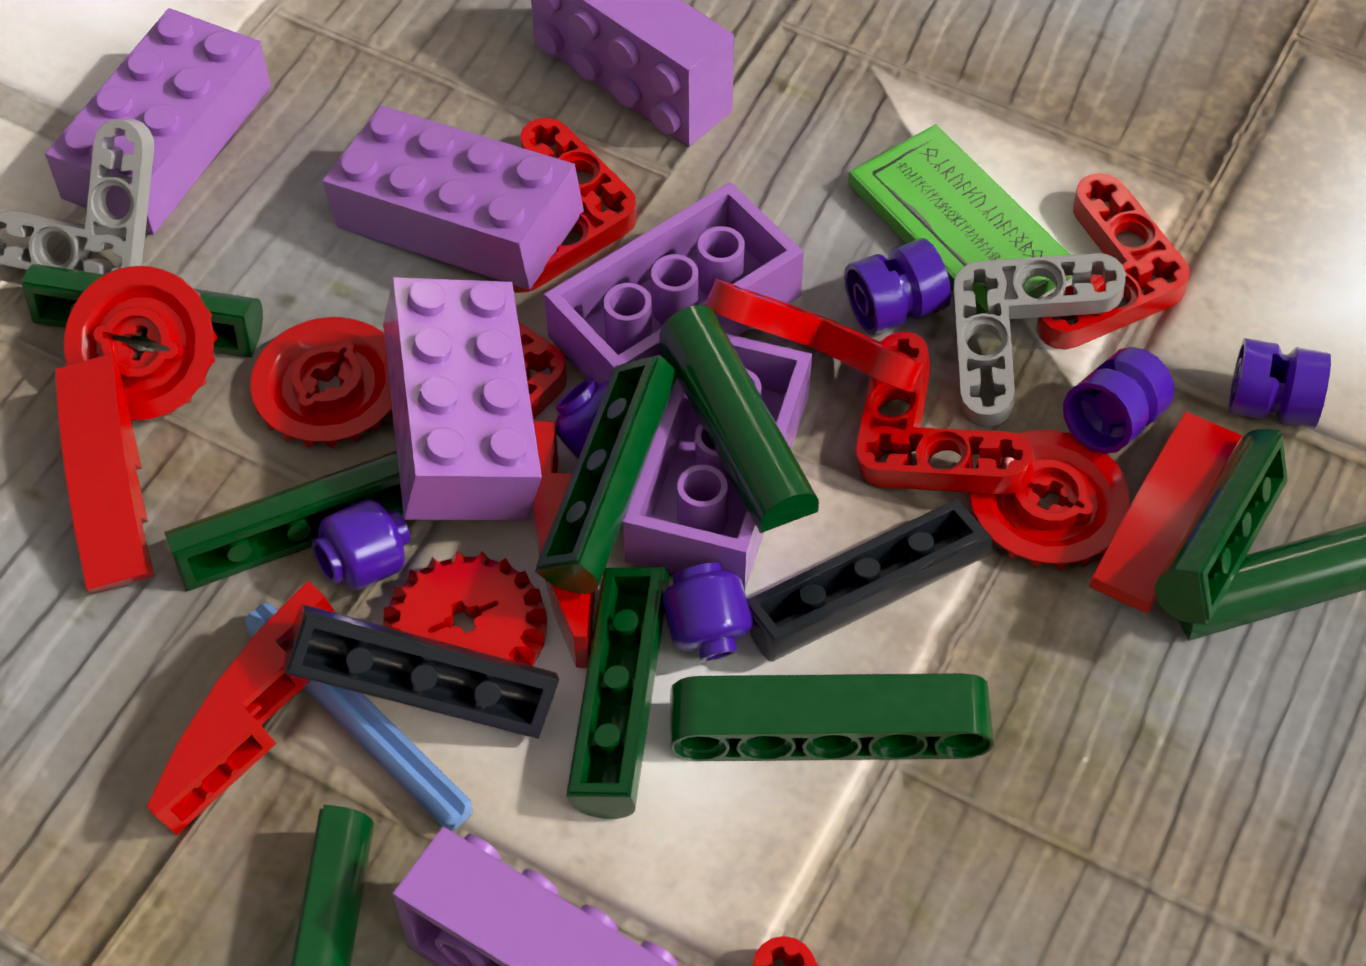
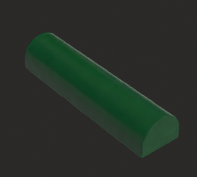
[21,264,263,358]
[659,305,819,534]
[535,355,677,594]
[1155,429,1288,625]
[164,451,403,591]
[1178,521,1366,641]
[566,567,670,819]
[291,804,374,966]

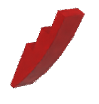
[55,353,154,593]
[1089,412,1242,614]
[533,421,596,668]
[147,580,336,835]

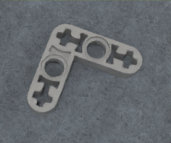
[0,118,154,274]
[954,253,1126,427]

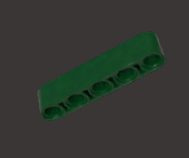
[670,673,994,761]

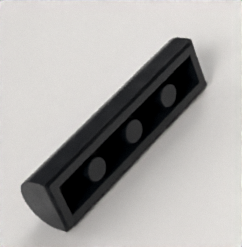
[747,499,992,662]
[284,604,560,739]

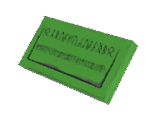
[848,124,1073,315]

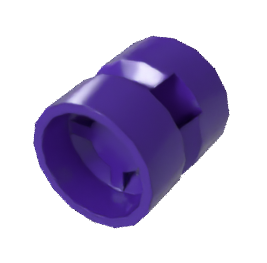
[844,238,951,335]
[1228,338,1331,429]
[1063,347,1174,454]

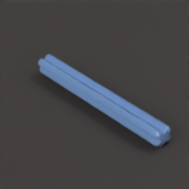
[245,603,473,831]

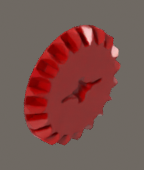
[64,266,218,421]
[250,317,393,449]
[969,429,1130,571]
[383,551,547,666]

